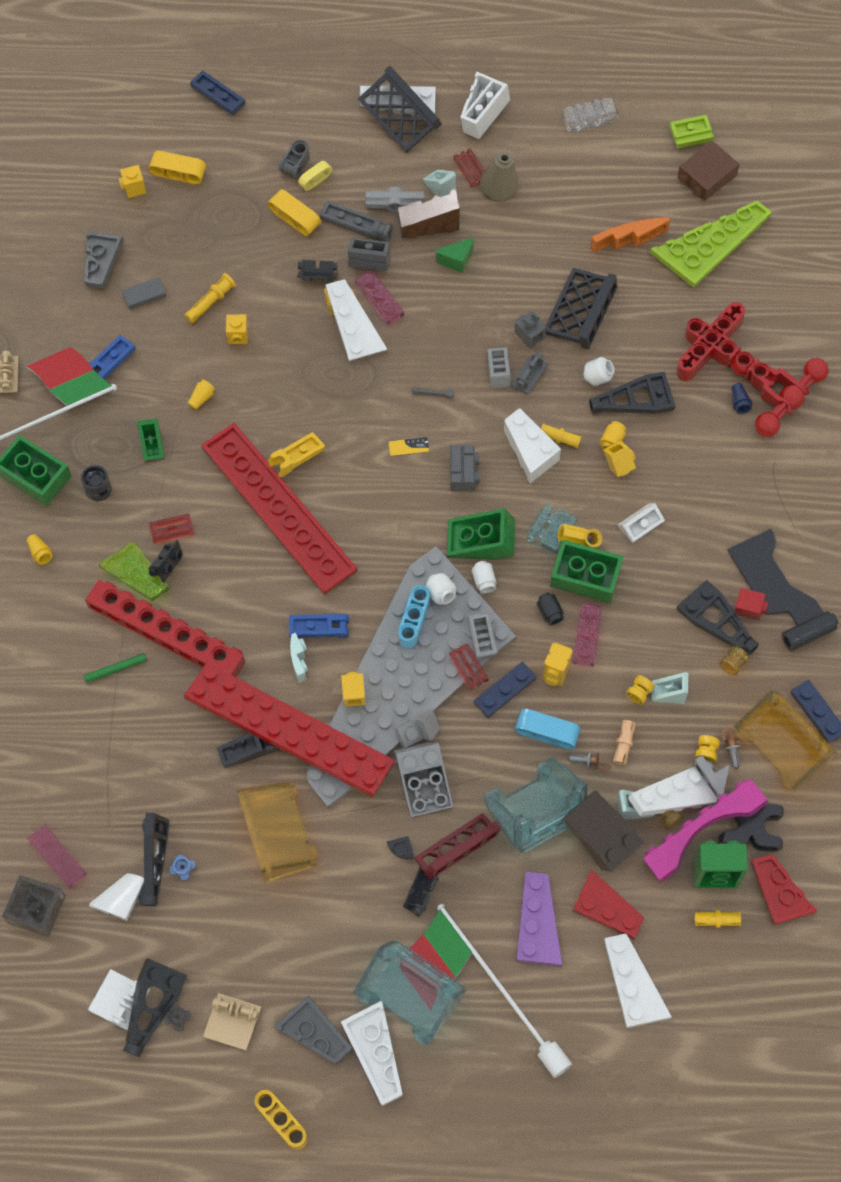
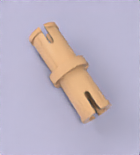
[613,720,636,766]

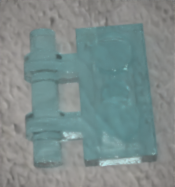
[527,504,577,554]

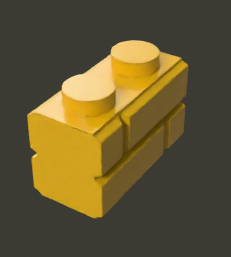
[542,643,573,686]

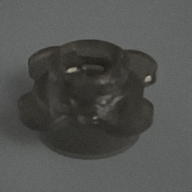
[164,1004,191,1031]

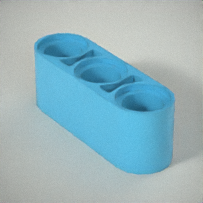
[398,585,430,649]
[514,709,581,750]

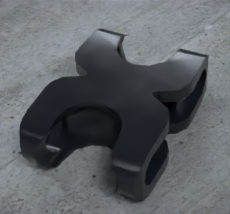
[718,803,784,852]

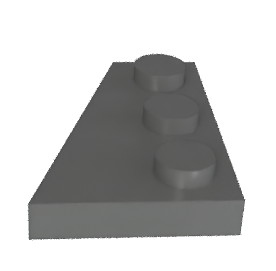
[84,231,124,289]
[274,996,354,1064]

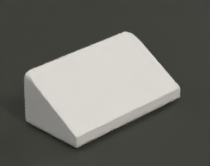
[618,503,665,543]

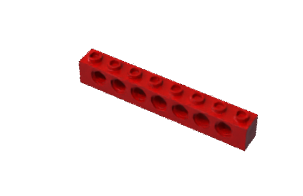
[85,579,245,677]

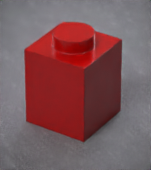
[735,588,769,620]

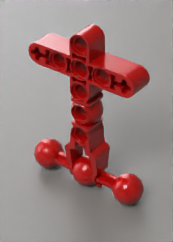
[676,302,829,438]

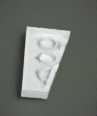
[325,279,387,362]
[604,934,672,1029]
[341,1001,403,1106]

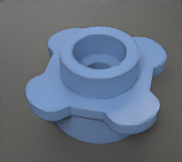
[169,854,196,880]

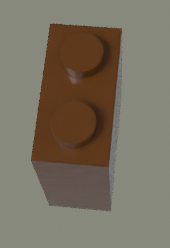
[677,141,740,201]

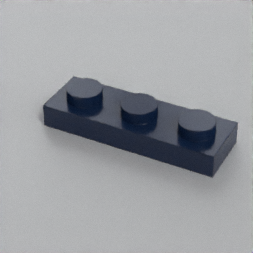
[190,70,246,116]
[474,661,537,718]
[790,680,841,745]

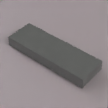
[319,201,379,239]

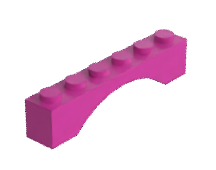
[643,779,768,883]

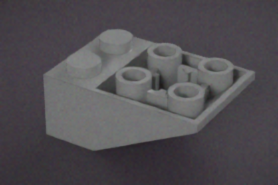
[394,740,453,817]

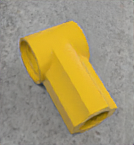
[557,524,602,548]

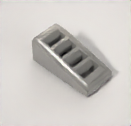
[487,347,511,388]
[467,612,498,658]

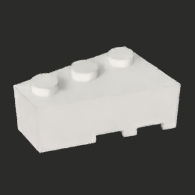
[461,71,510,139]
[504,408,561,484]

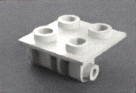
[88,969,150,1031]

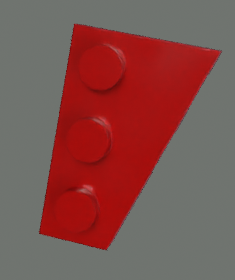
[750,854,817,925]
[573,870,644,940]

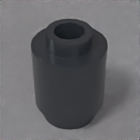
[536,593,564,626]

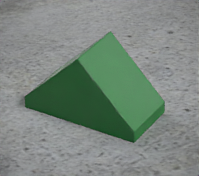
[436,238,474,273]
[137,418,164,461]

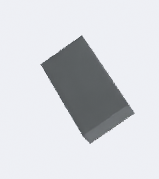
[122,277,166,309]

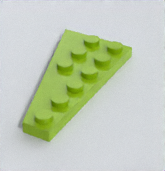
[650,201,772,288]

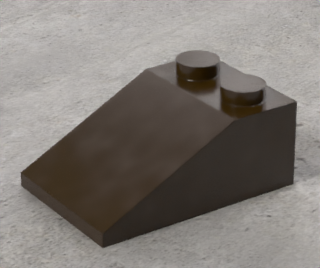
[562,790,644,871]

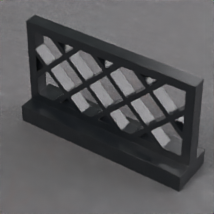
[358,66,442,153]
[545,268,618,349]

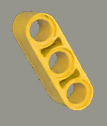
[148,151,207,184]
[267,189,321,236]
[255,1090,308,1150]

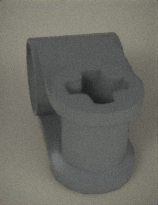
[278,140,310,179]

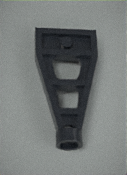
[589,372,675,414]
[677,580,759,656]
[139,813,169,906]
[123,958,188,1057]

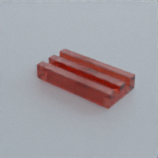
[454,148,485,187]
[149,513,194,544]
[449,643,489,690]

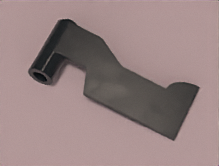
[727,529,838,652]

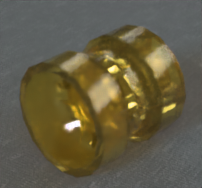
[719,645,749,675]
[656,810,684,830]

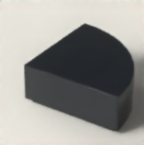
[387,836,414,860]

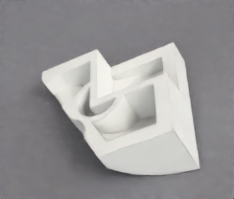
[89,873,144,921]

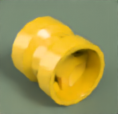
[625,675,655,705]
[695,735,720,764]

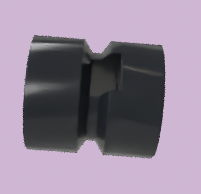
[81,465,112,502]

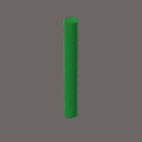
[84,653,147,683]

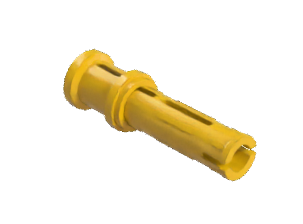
[184,273,236,324]

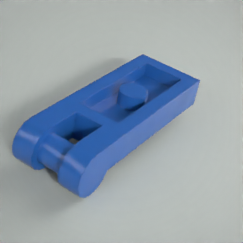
[90,334,136,380]
[289,614,349,638]

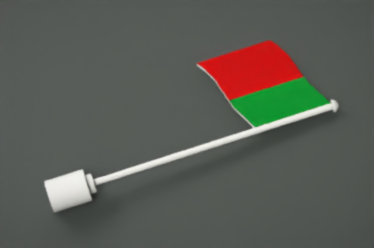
[0,347,117,440]
[399,904,572,1078]

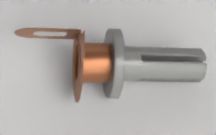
[722,728,740,768]
[569,752,611,771]

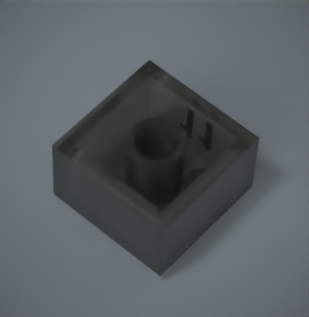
[2,875,66,937]

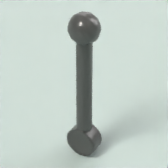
[412,386,454,398]

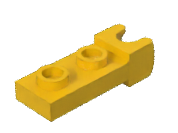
[268,432,325,477]

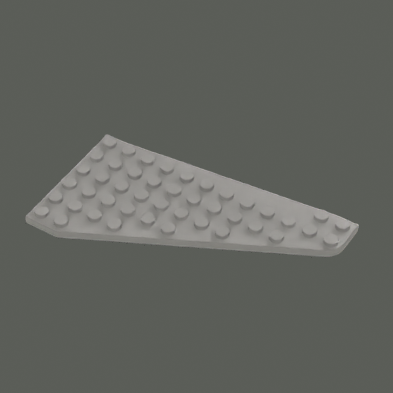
[307,546,516,808]

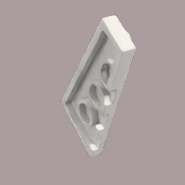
[360,86,436,118]
[628,766,718,816]

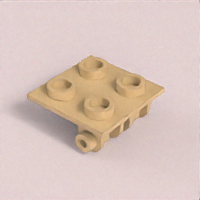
[0,351,19,393]
[203,993,261,1051]

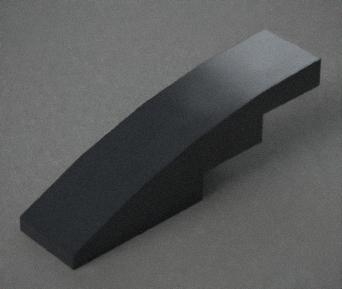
[217,733,281,768]

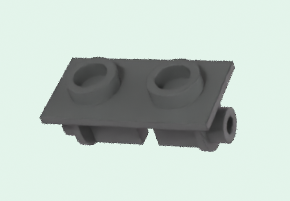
[511,352,548,394]

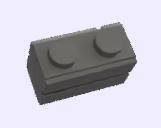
[348,238,391,271]
[450,445,479,491]

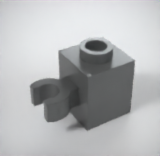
[515,311,546,348]

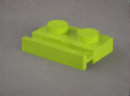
[669,115,714,149]

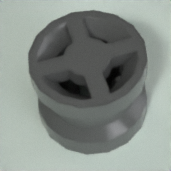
[371,220,393,242]

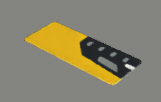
[389,437,429,456]

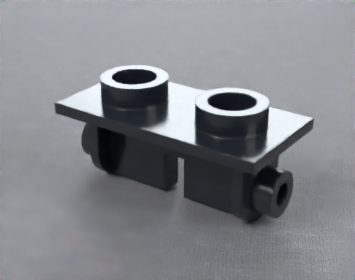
[297,260,338,282]
[148,540,183,583]
[403,867,439,917]

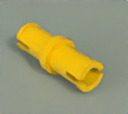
[541,423,582,449]
[695,910,741,928]

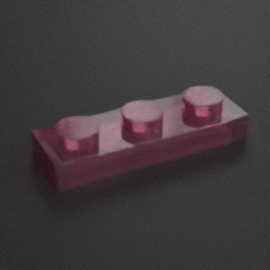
[355,270,404,325]
[573,602,602,667]
[27,824,87,889]

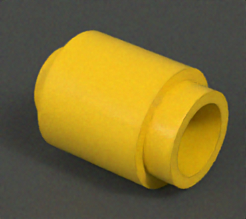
[599,421,626,449]

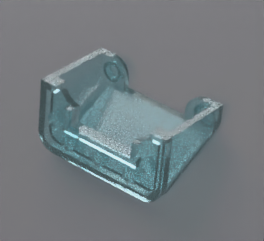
[484,757,588,852]
[353,940,466,1045]

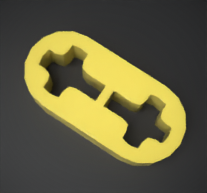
[298,161,332,191]

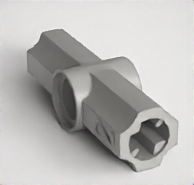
[366,187,424,213]

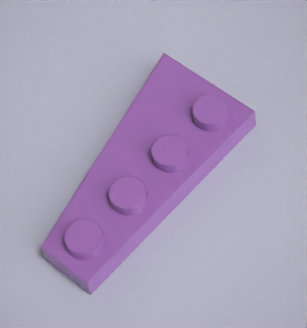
[517,872,562,967]

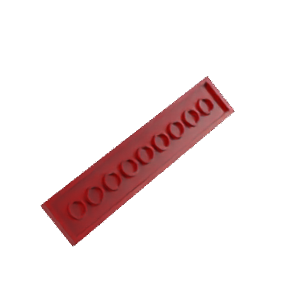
[201,423,358,595]
[184,663,395,798]

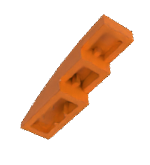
[590,217,670,253]

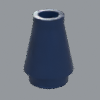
[731,383,753,414]

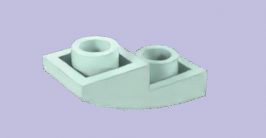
[290,633,308,683]

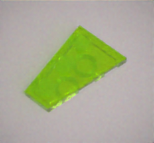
[99,541,169,601]

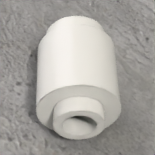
[471,561,497,594]

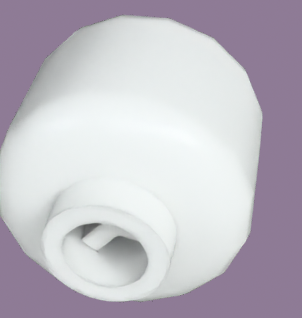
[583,357,614,386]
[425,573,456,605]

